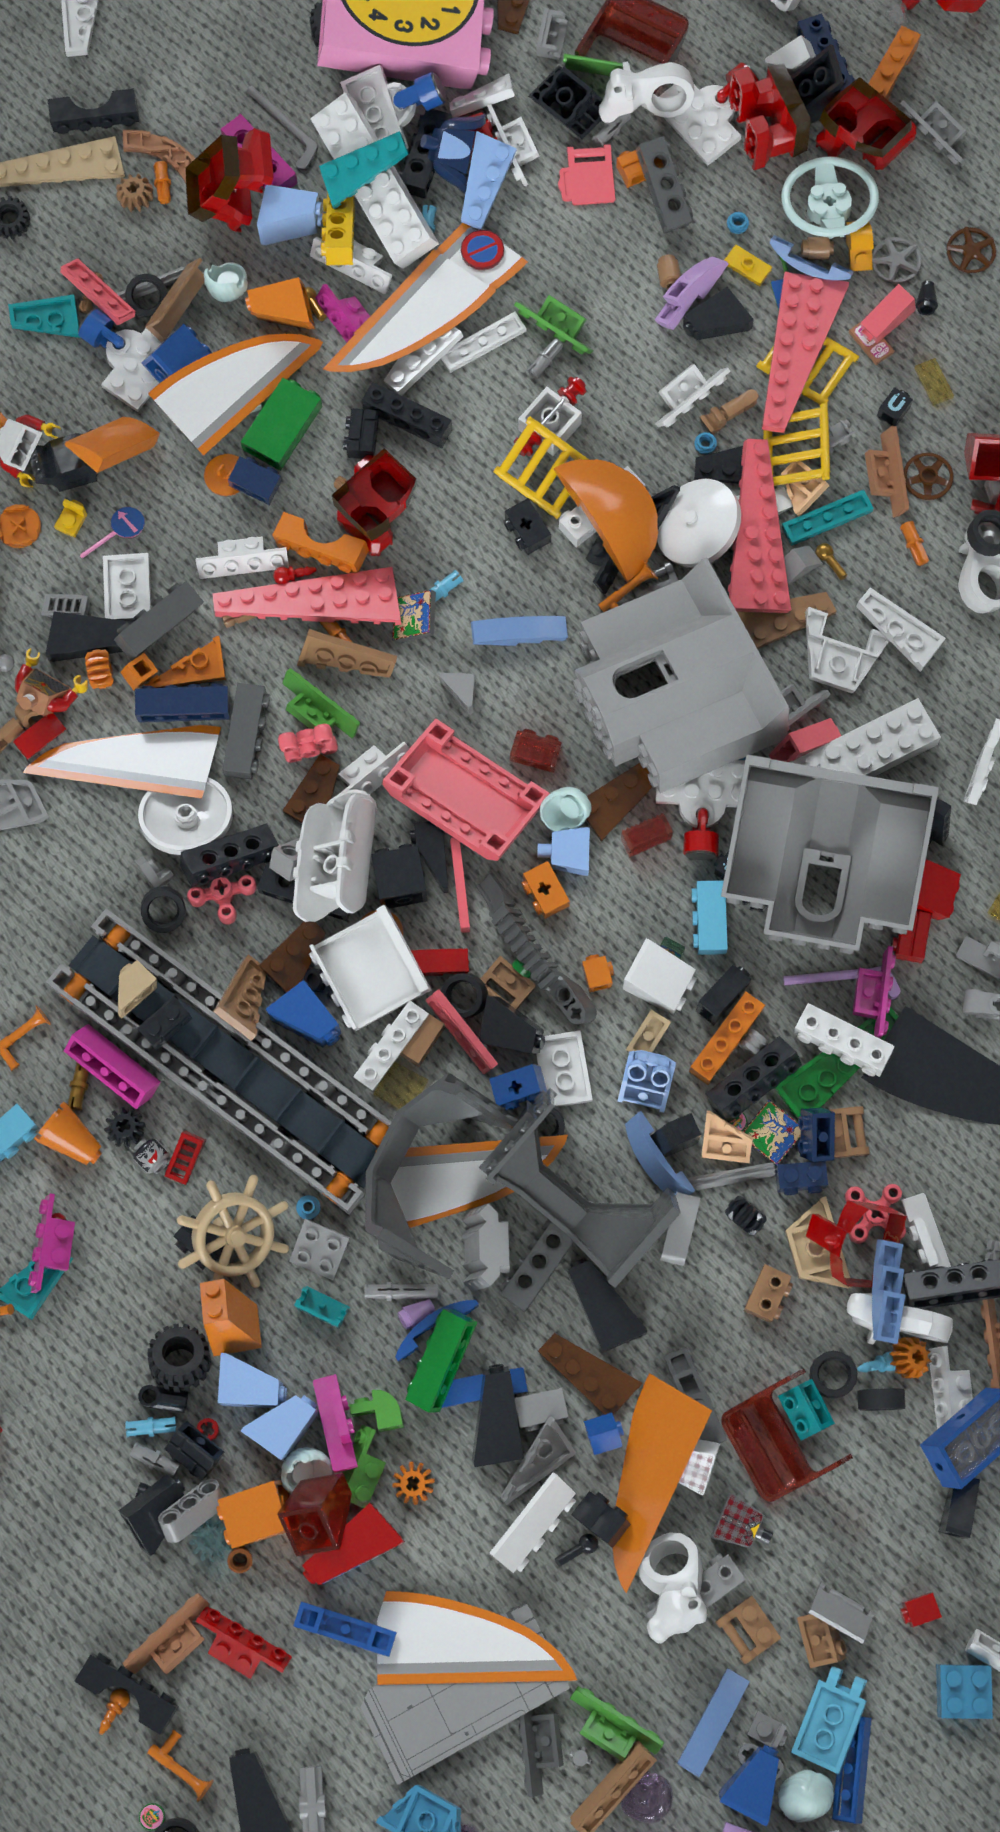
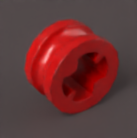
[197,1418,220,1441]

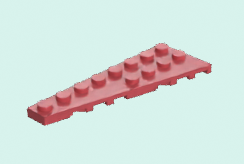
[762,272,849,433]
[728,439,791,613]
[212,567,402,625]

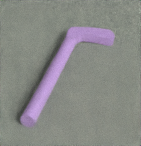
[783,966,901,1000]

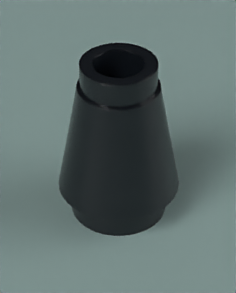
[916,281,938,316]

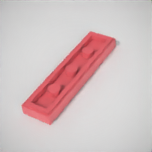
[60,258,136,325]
[450,837,470,933]
[426,989,498,1074]

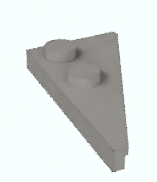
[500,1416,576,1505]

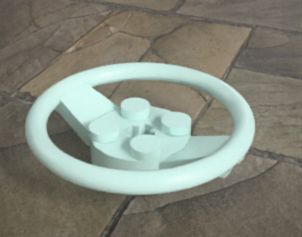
[781,157,879,239]

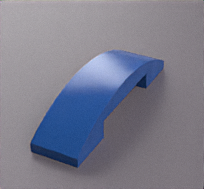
[395,1300,479,1362]
[441,1367,528,1409]
[293,1601,397,1657]

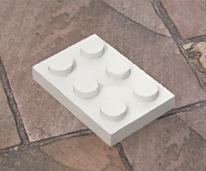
[103,553,151,621]
[536,1030,593,1107]

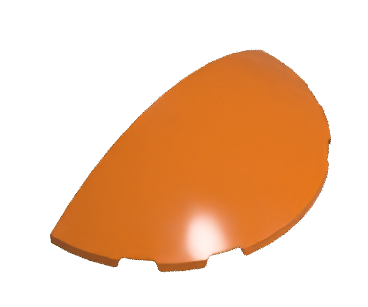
[553,459,658,582]

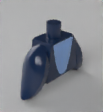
[420,114,486,194]

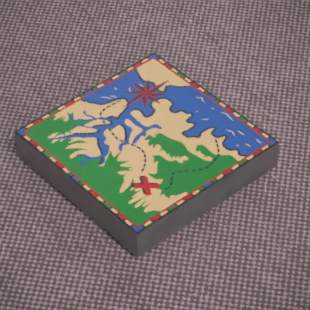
[392,590,436,642]
[743,1100,800,1167]

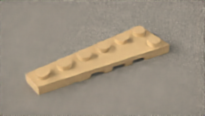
[0,136,125,187]

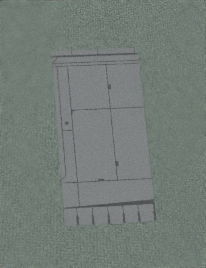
[360,1602,570,1785]

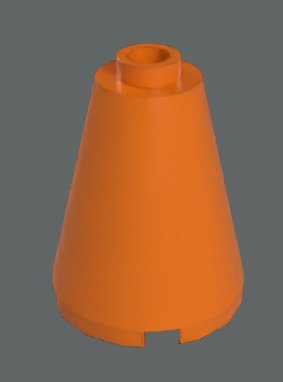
[34,1101,102,1165]

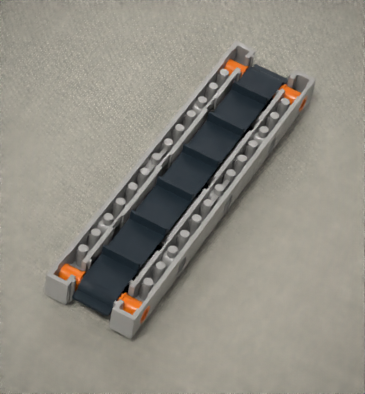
[46,909,392,1215]

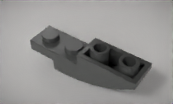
[664,1347,727,1444]

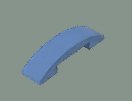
[769,235,854,280]
[625,1111,695,1195]

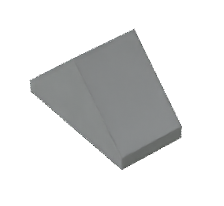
[784,546,823,585]
[439,672,476,715]

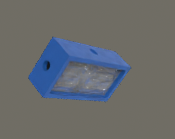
[920,1388,1000,1489]

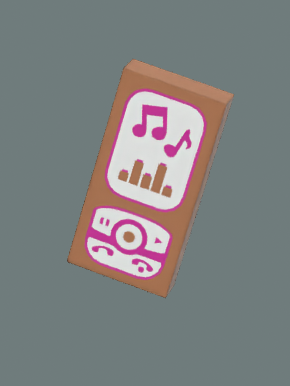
[849,321,894,365]

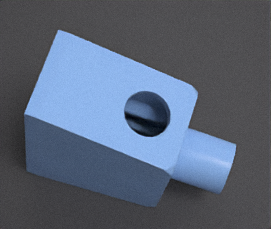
[537,827,590,876]

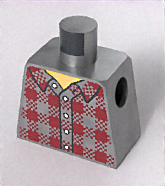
[710,1493,774,1548]

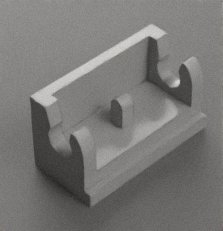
[537,8,568,60]

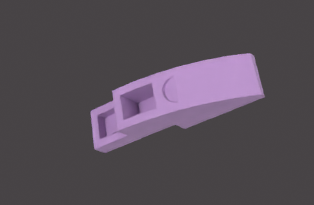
[655,257,728,330]

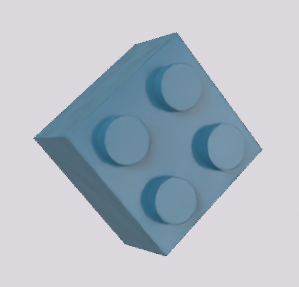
[936,1664,993,1719]

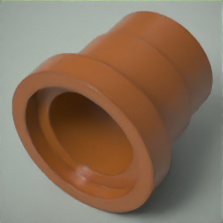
[227,1546,253,1573]

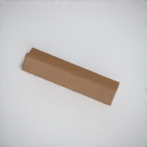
[145,258,205,342]
[570,1741,657,1832]

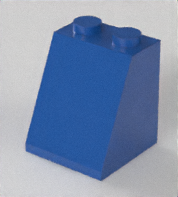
[141,324,212,384]
[266,980,341,1048]

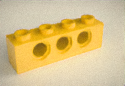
[321,192,355,265]

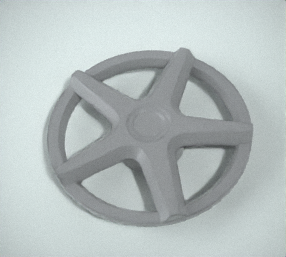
[872,237,921,283]

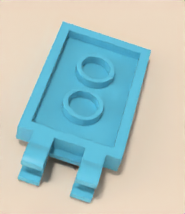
[791,1666,867,1774]

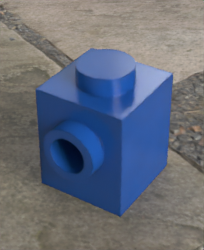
[584,1413,624,1455]

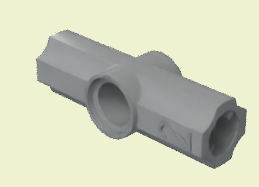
[299,1766,327,1832]

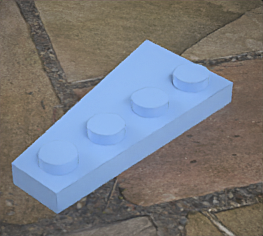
[461,131,517,230]

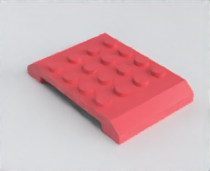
[382,718,550,861]

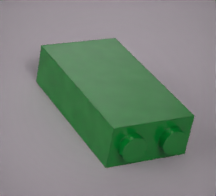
[241,378,322,471]

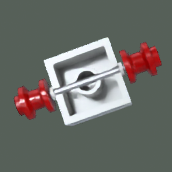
[514,377,586,456]

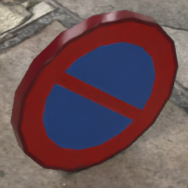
[460,230,504,270]

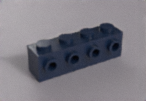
[796,13,855,93]
[135,684,230,723]

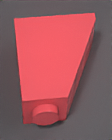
[860,284,916,343]
[769,718,842,762]

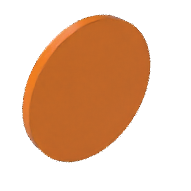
[204,454,240,496]

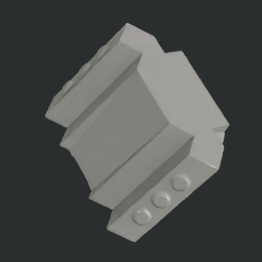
[461,1203,510,1291]

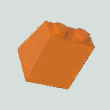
[245,277,315,330]
[200,1279,262,1356]
[217,1480,299,1549]

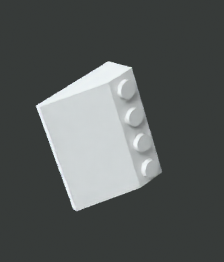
[490,1472,576,1573]

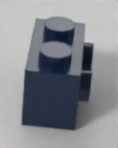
[228,456,281,506]
[798,1108,835,1162]
[775,1161,828,1195]

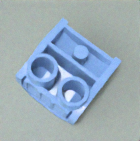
[618,1050,676,1112]

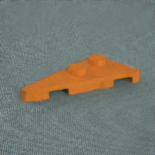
[145,636,226,688]

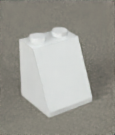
[623,938,697,1015]

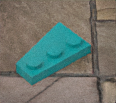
[8,294,80,338]
[0,1256,74,1320]

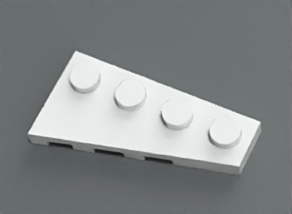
[61,0,99,57]
[384,327,463,396]
[856,588,946,672]

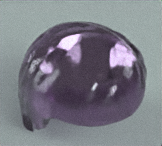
[621,1772,674,1824]

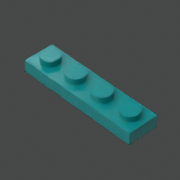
[781,489,874,546]

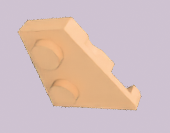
[781,461,829,517]
[701,1111,752,1163]

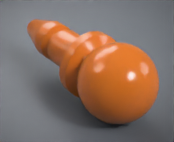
[99,1688,130,1735]

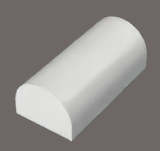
[965,1629,1000,1672]

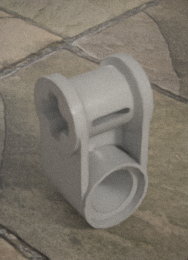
[962,989,1000,1020]

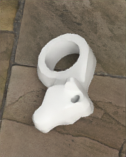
[599,61,694,123]
[958,523,1000,614]
[847,1293,953,1345]
[638,1532,707,1643]

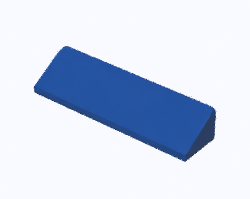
[832,1716,872,1824]

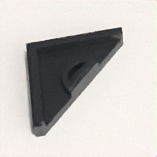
[652,485,680,529]

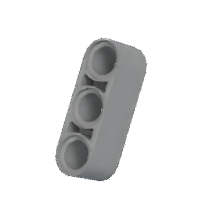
[660,1192,701,1266]
[158,1479,224,1543]

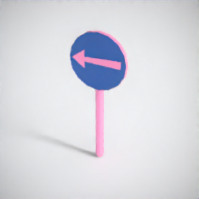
[80,507,145,558]

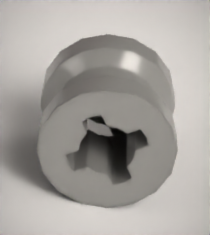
[738,1029,769,1057]

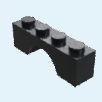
[48,88,139,134]
[74,1652,179,1735]

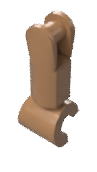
[700,389,758,435]
[0,704,39,753]

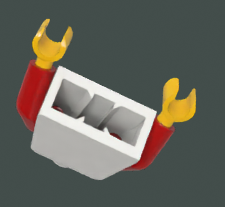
[0,415,61,488]

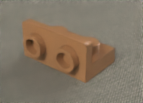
[797,1614,847,1668]

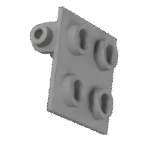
[289,1219,350,1280]

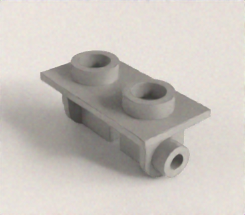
[809,420,857,454]

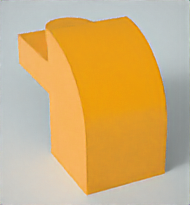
[846,222,874,271]

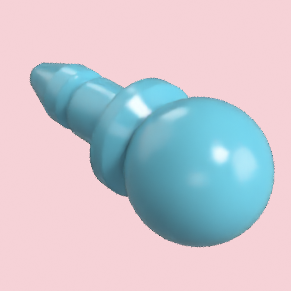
[857,1352,896,1373]

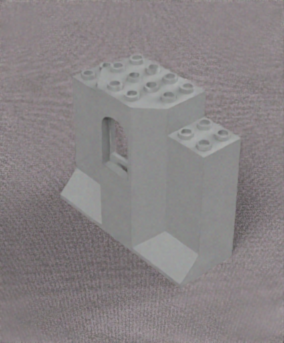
[573,557,789,793]
[721,754,939,954]

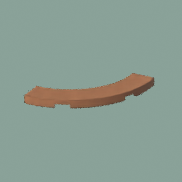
[123,130,195,183]

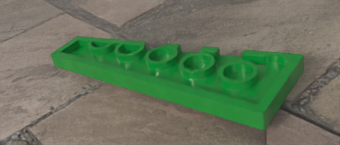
[774,1006,898,1120]

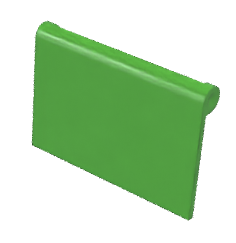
[563,54,623,76]

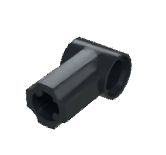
[138,1385,189,1413]

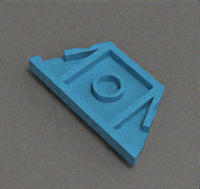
[376,1785,461,1832]

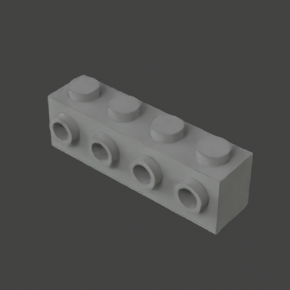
[646,1553,746,1619]

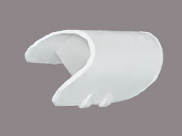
[293,789,377,922]

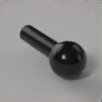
[555,1533,599,1567]

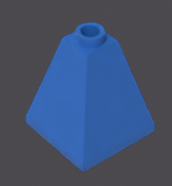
[718,1744,779,1827]

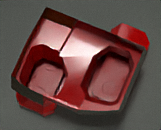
[729,64,811,171]
[815,77,916,170]
[186,128,274,233]
[332,448,417,556]

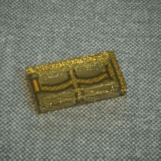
[914,358,954,406]

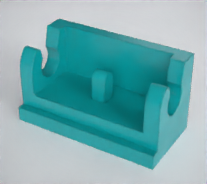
[294,1286,350,1329]

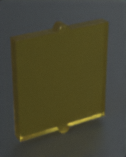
[373,1062,429,1109]

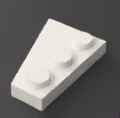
[449,73,515,118]

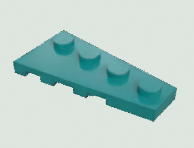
[319,131,409,209]

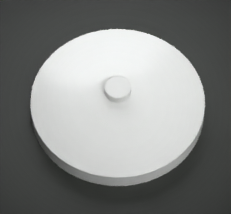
[657,479,741,568]
[138,777,233,855]

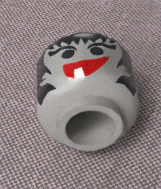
[134,1138,169,1174]

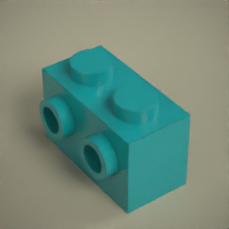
[778,1379,835,1441]

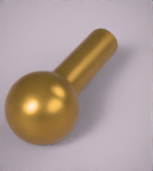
[306,287,327,321]
[815,543,848,580]

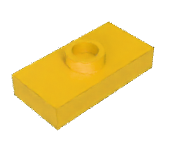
[724,244,772,286]

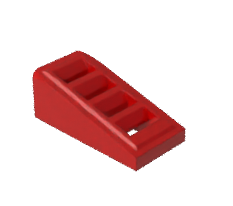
[164,1131,206,1185]

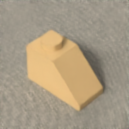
[118,960,157,1019]

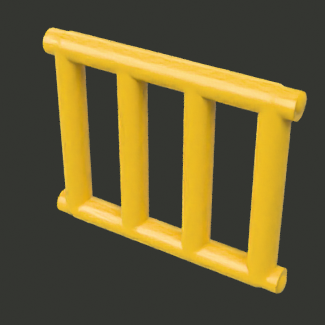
[756,337,859,405]
[763,404,830,486]
[493,416,588,519]

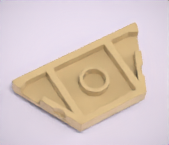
[785,1196,852,1289]

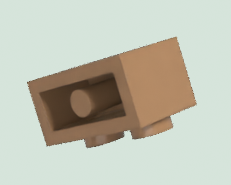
[744,1264,793,1323]

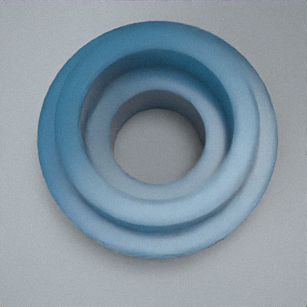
[727,212,749,234]
[694,432,717,455]
[296,1195,321,1220]

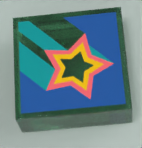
[660,937,685,960]

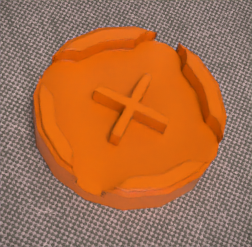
[0,504,41,548]

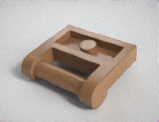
[473,956,537,1010]
[829,1106,870,1158]
[715,1595,781,1665]

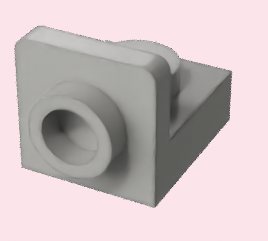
[135,856,174,888]
[747,1711,788,1749]

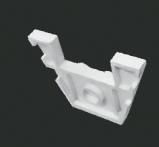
[805,607,889,693]
[964,718,1000,805]

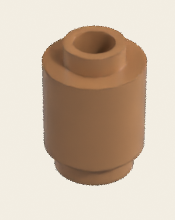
[801,237,834,260]
[657,254,681,289]

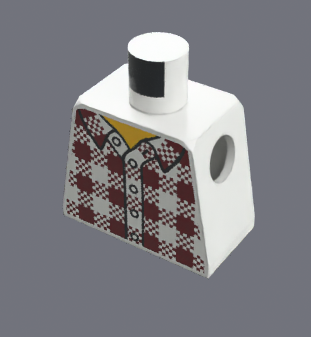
[679,1439,720,1495]

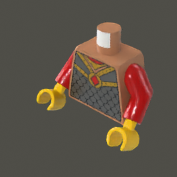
[15,648,88,716]

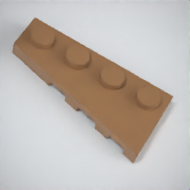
[737,592,837,649]
[297,629,397,678]
[213,954,266,1041]

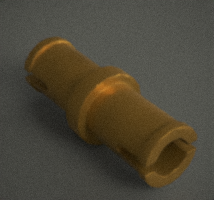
[68,1062,89,1111]

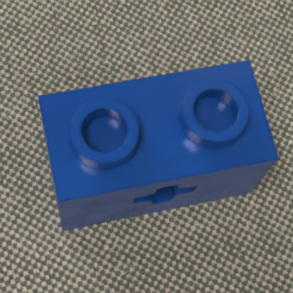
[489,1064,547,1110]

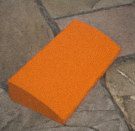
[65,416,160,473]

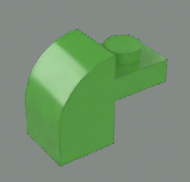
[349,1390,405,1432]

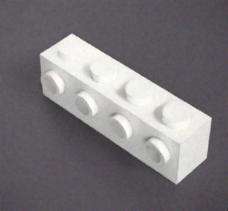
[559,466,645,548]
[794,1003,895,1077]

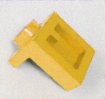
[54,499,87,538]

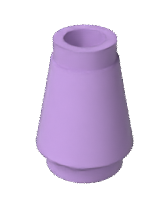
[397,1299,435,1330]

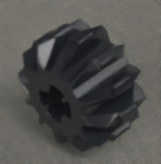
[104,1107,146,1148]
[725,1196,767,1235]

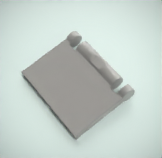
[809,1582,874,1644]

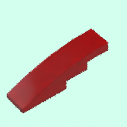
[411,948,469,976]

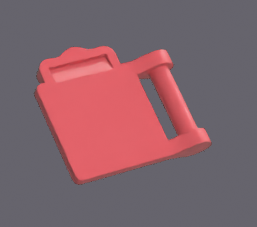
[558,144,615,205]

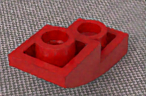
[13,713,66,760]

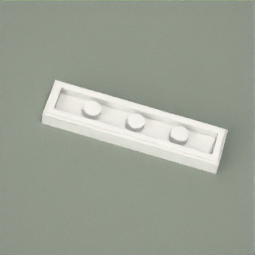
[441,312,527,373]

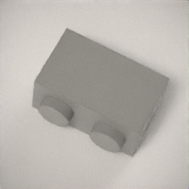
[514,1388,568,1433]

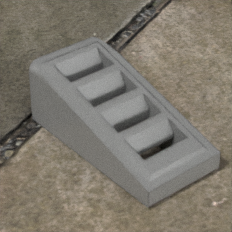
[41,594,90,618]

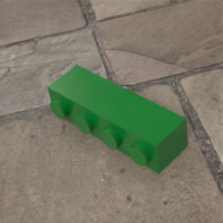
[405,1309,478,1413]

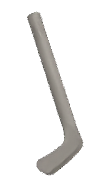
[247,86,318,170]

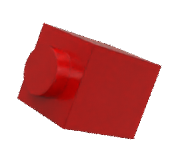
[900,1592,942,1627]

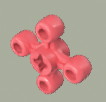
[278,724,338,763]
[187,864,257,925]
[845,1184,906,1244]

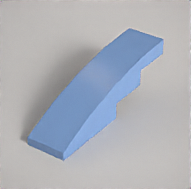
[471,616,568,646]
[872,1239,905,1344]
[677,1668,750,1777]

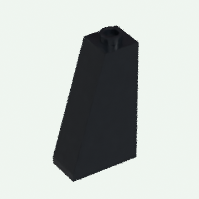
[45,611,133,662]
[567,1259,647,1353]
[472,1364,524,1467]
[229,1748,294,1832]

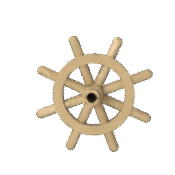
[177,1175,289,1288]

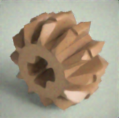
[116,173,153,212]

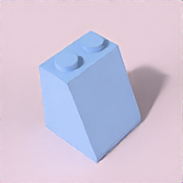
[257,185,323,245]
[218,1353,287,1408]
[241,1395,320,1461]

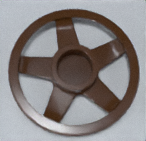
[946,226,996,273]
[903,453,954,500]

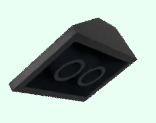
[790,44,844,123]

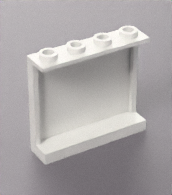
[309,905,431,1031]

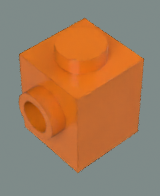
[120,653,158,691]
[582,954,614,993]

